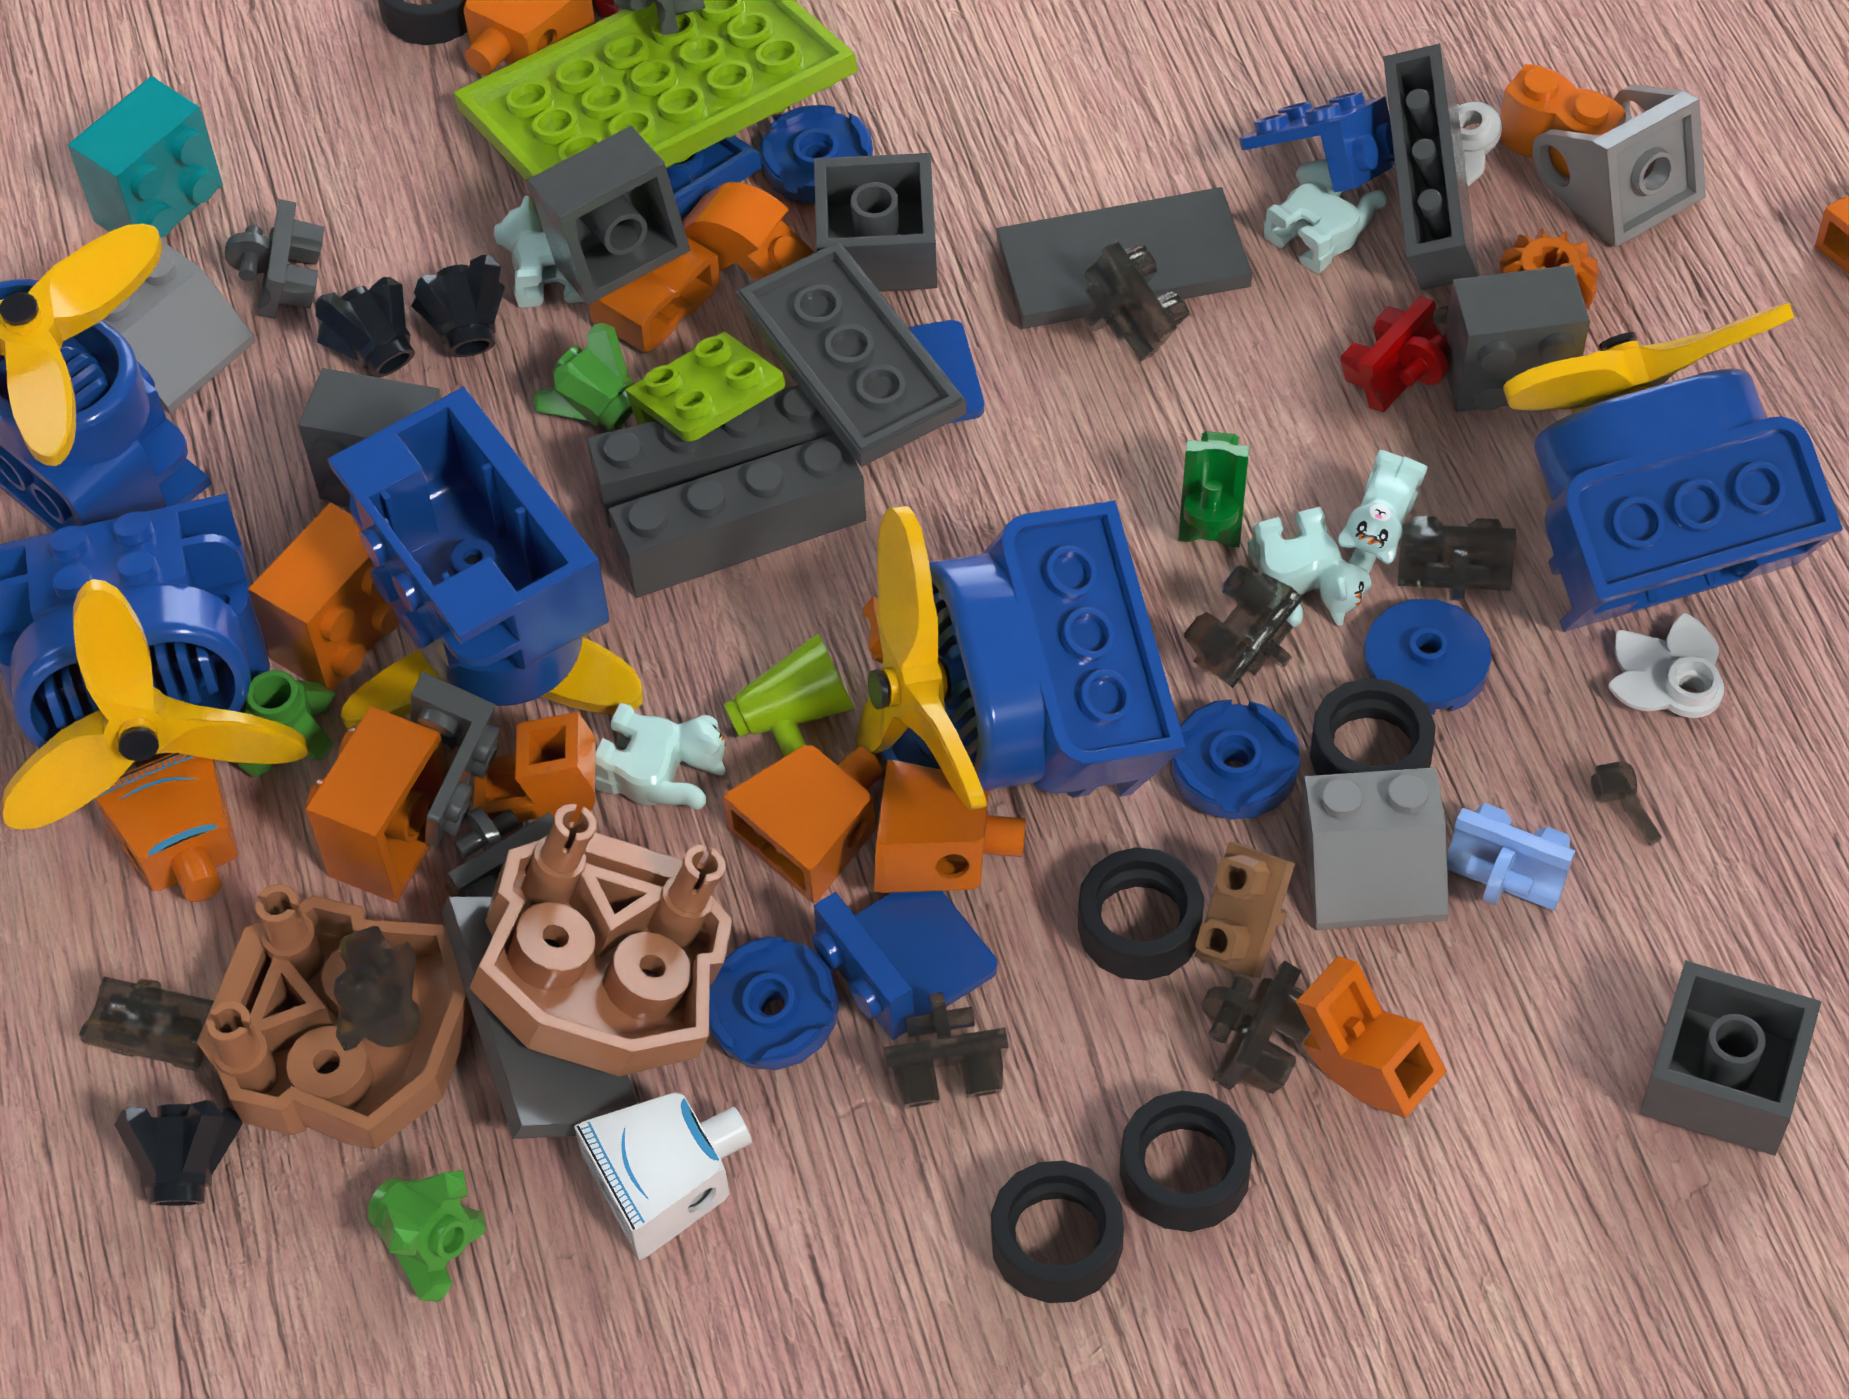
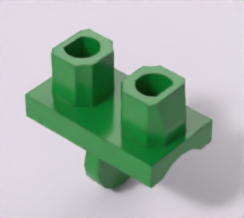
[1178,431,1250,547]

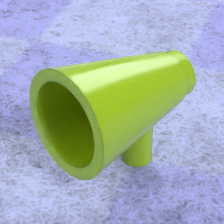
[724,632,855,757]

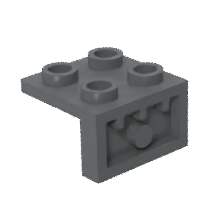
[410,671,501,848]

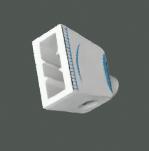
[574,1092,752,1261]

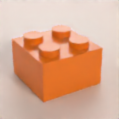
[248,502,400,690]
[305,706,450,903]

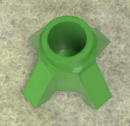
[532,322,635,432]
[238,670,336,777]
[368,1170,487,1302]

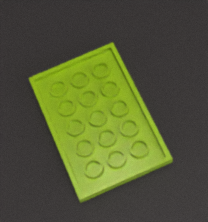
[453,0,858,181]

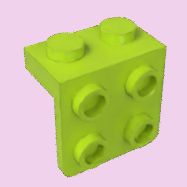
[625,331,786,442]

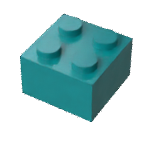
[67,76,223,238]

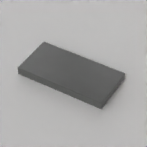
[997,187,1252,329]
[735,241,967,467]
[441,897,638,1139]

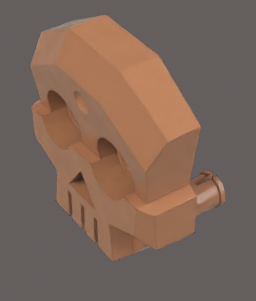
[469,804,733,1077]
[197,884,473,1149]

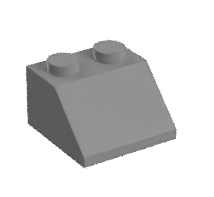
[103,240,255,414]
[1300,767,1449,930]

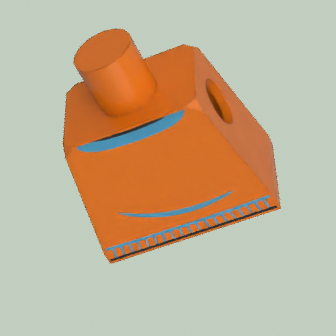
[95,753,238,902]

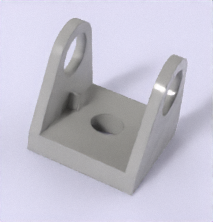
[1533,85,1706,248]

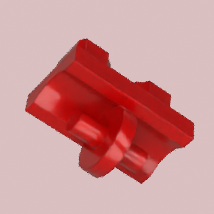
[1340,296,1449,412]

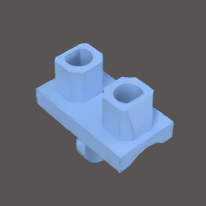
[1447,803,1576,911]

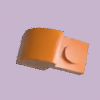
[682,182,815,281]
[474,711,596,823]
[1296,956,1447,1118]

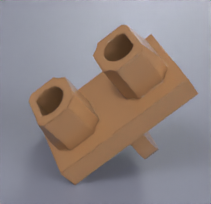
[1195,842,1295,978]

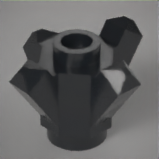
[411,254,505,357]
[315,277,415,378]
[114,1100,243,1206]

